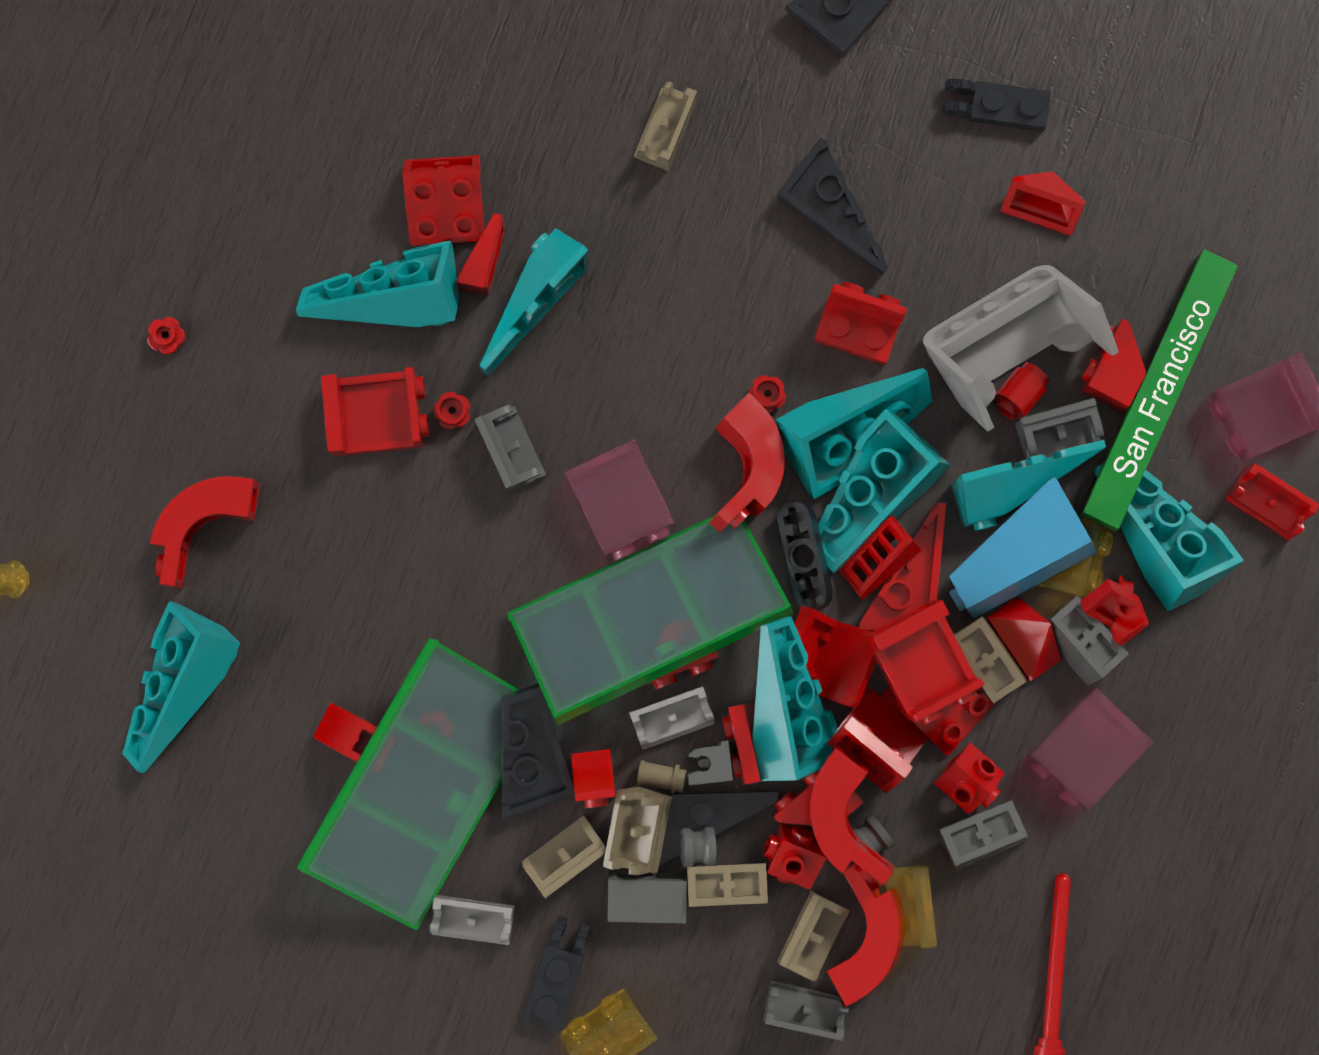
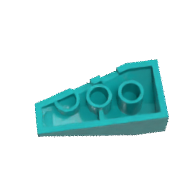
[480,228,590,376]
[296,240,460,327]
[776,368,932,499]
[808,409,951,573]
[951,440,1106,532]
[1094,464,1244,611]
[122,601,240,773]
[752,616,837,781]

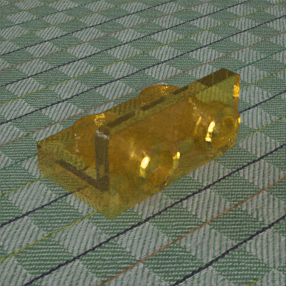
[1038,517,1113,599]
[885,865,937,949]
[561,989,658,1055]

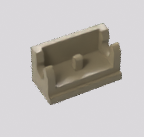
[634,82,697,171]
[954,615,1026,703]
[603,787,672,875]
[521,815,606,898]
[687,863,768,907]
[777,891,850,981]

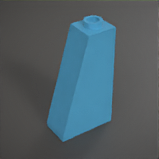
[949,477,1097,619]

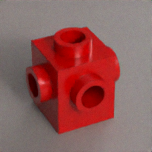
[934,742,1005,814]
[763,823,826,890]

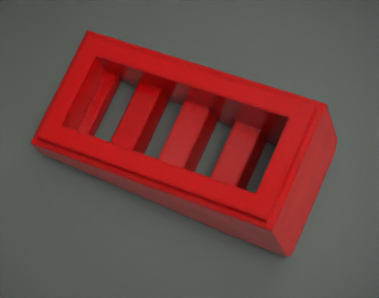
[456,213,506,296]
[840,515,922,600]

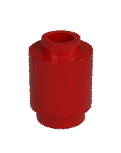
[995,362,1049,420]

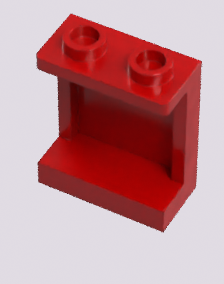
[321,367,429,457]
[864,600,985,724]

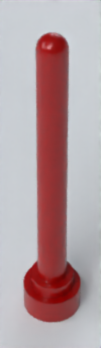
[1033,873,1071,1055]

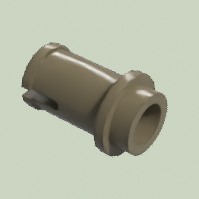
[637,760,687,795]

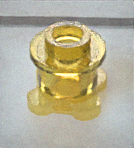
[0,560,29,599]

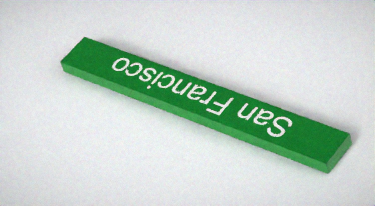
[1080,249,1238,532]

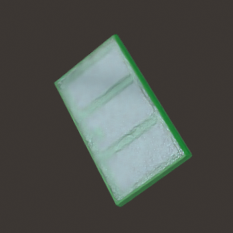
[507,515,793,725]
[296,638,519,931]

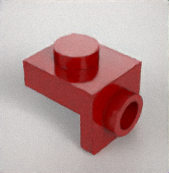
[1080,579,1149,646]

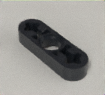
[777,501,833,611]

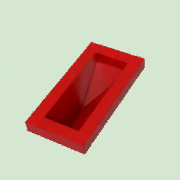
[1000,171,1085,236]
[985,597,1061,682]

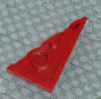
[858,503,946,631]

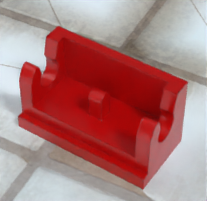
[1224,463,1319,541]

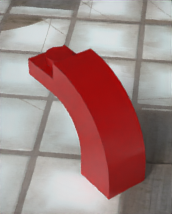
[709,393,785,533]
[150,476,260,589]
[810,744,894,885]
[827,864,905,1007]

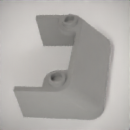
[923,265,1119,431]

